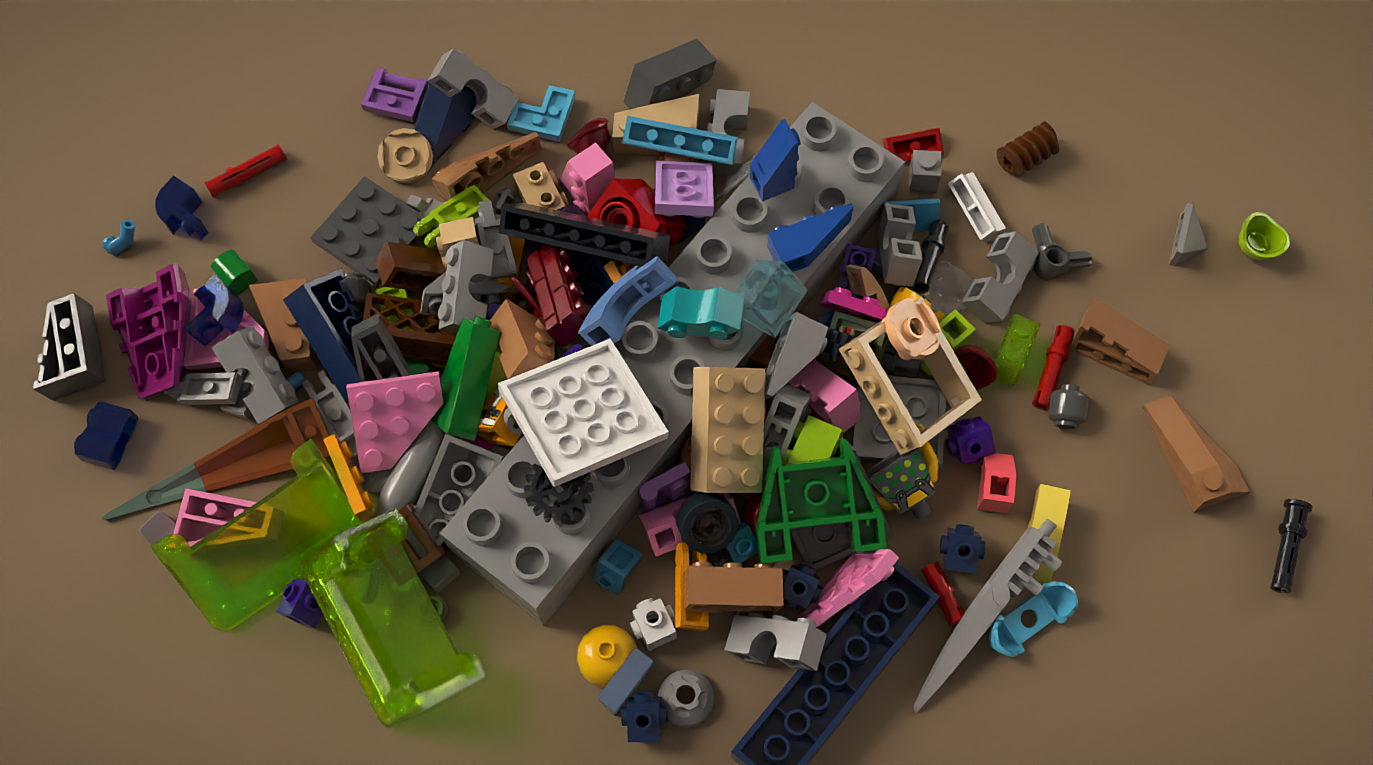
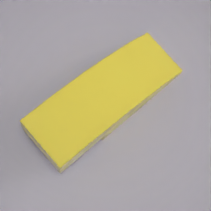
[1028,484,1071,584]

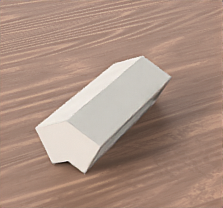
[948,172,1006,243]

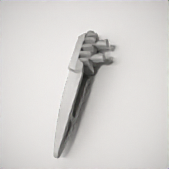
[913,519,1062,713]

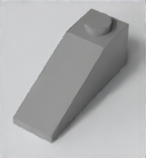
[765,312,828,400]
[762,384,812,482]

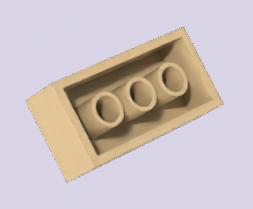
[690,367,765,493]

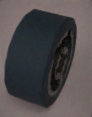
[676,492,739,554]

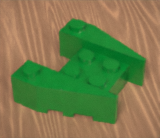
[755,438,887,564]

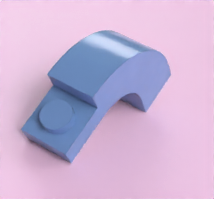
[578,256,677,346]

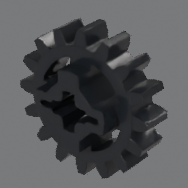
[523,463,594,524]

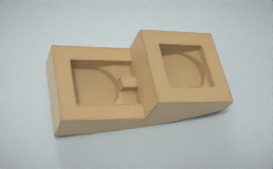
[846,264,890,317]

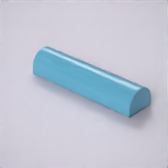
[622,115,738,165]

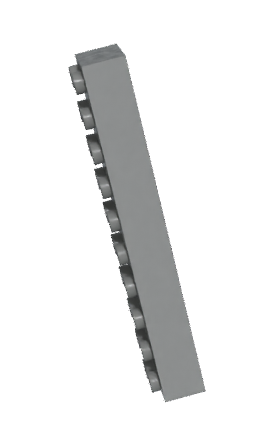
[439,102,905,626]

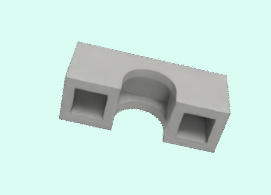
[428,48,519,129]
[703,89,750,177]
[876,203,922,287]
[961,231,1039,323]
[438,240,494,335]
[212,325,299,424]
[724,613,827,671]

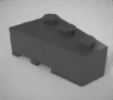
[624,39,717,109]
[33,293,105,400]
[351,313,414,382]

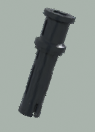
[1270,499,1313,593]

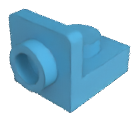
[710,520,758,563]
[593,539,642,594]

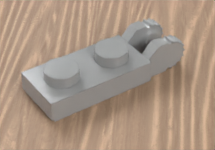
[302,370,355,444]

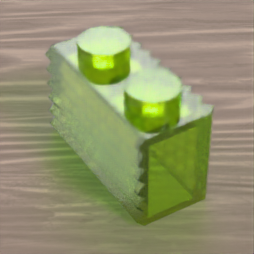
[993,314,1040,385]

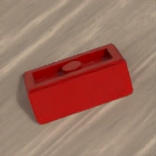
[882,128,944,163]

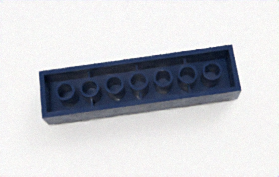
[731,562,940,765]

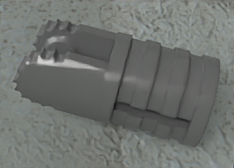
[881,346,922,378]

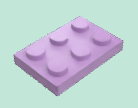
[655,161,714,218]

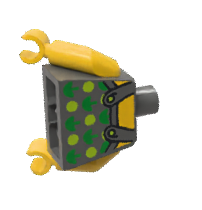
[865,424,938,520]

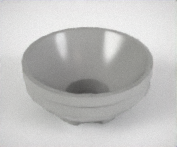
[658,669,715,728]

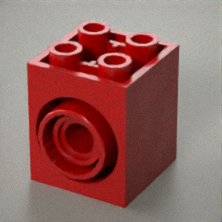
[587,179,688,268]

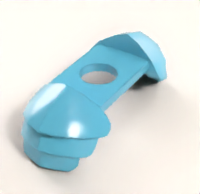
[989,581,1078,657]

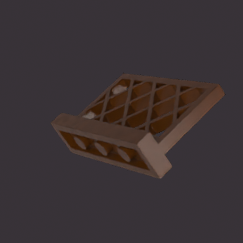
[363,292,457,365]

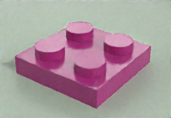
[818,287,887,322]

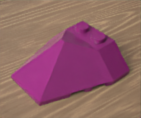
[106,264,190,399]

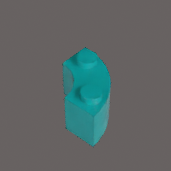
[657,286,745,339]

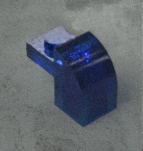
[155,175,209,241]
[184,274,244,346]

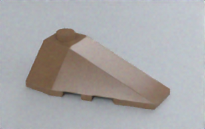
[432,132,542,202]
[1142,395,1250,513]

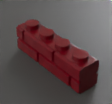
[527,244,590,346]

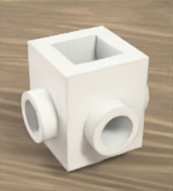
[630,598,677,651]

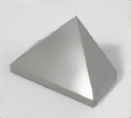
[1169,203,1208,266]

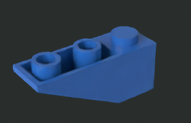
[750,119,801,202]
[767,203,853,276]

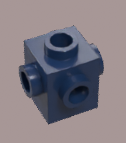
[939,524,986,574]
[782,562,823,610]
[621,692,667,742]

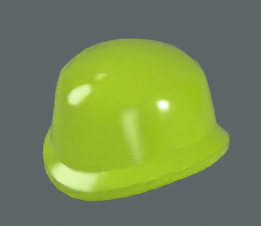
[1238,212,1290,261]

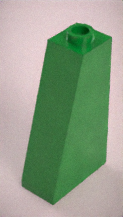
[431,316,500,441]

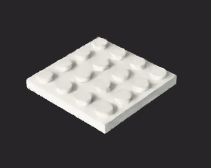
[498,339,669,487]

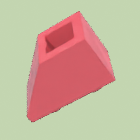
[977,453,1016,514]

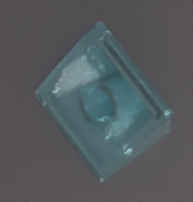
[734,260,807,338]

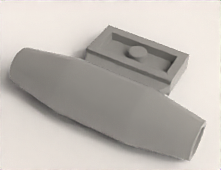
[352,421,446,529]

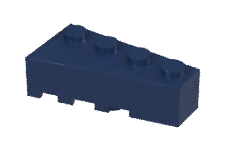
[283,268,363,400]

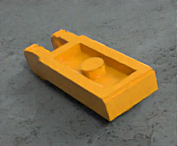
[675,542,709,631]

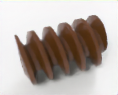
[996,121,1060,176]

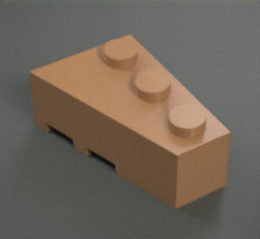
[249,278,318,374]
[1069,297,1170,385]
[490,299,555,379]
[684,562,783,618]

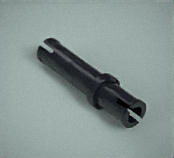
[911,220,949,294]

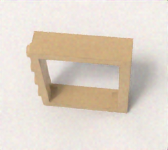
[839,297,982,455]

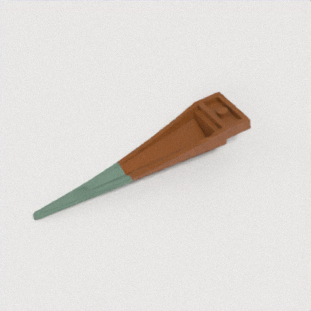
[101,398,330,520]

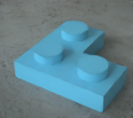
[507,85,576,142]

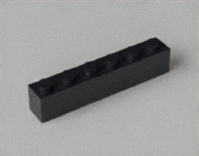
[499,202,670,266]

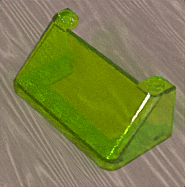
[151,439,370,631]
[301,508,485,728]

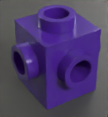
[945,416,996,464]
[276,577,332,628]

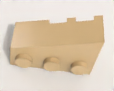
[612,94,699,156]

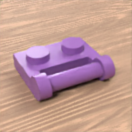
[361,68,429,122]
[639,462,692,514]

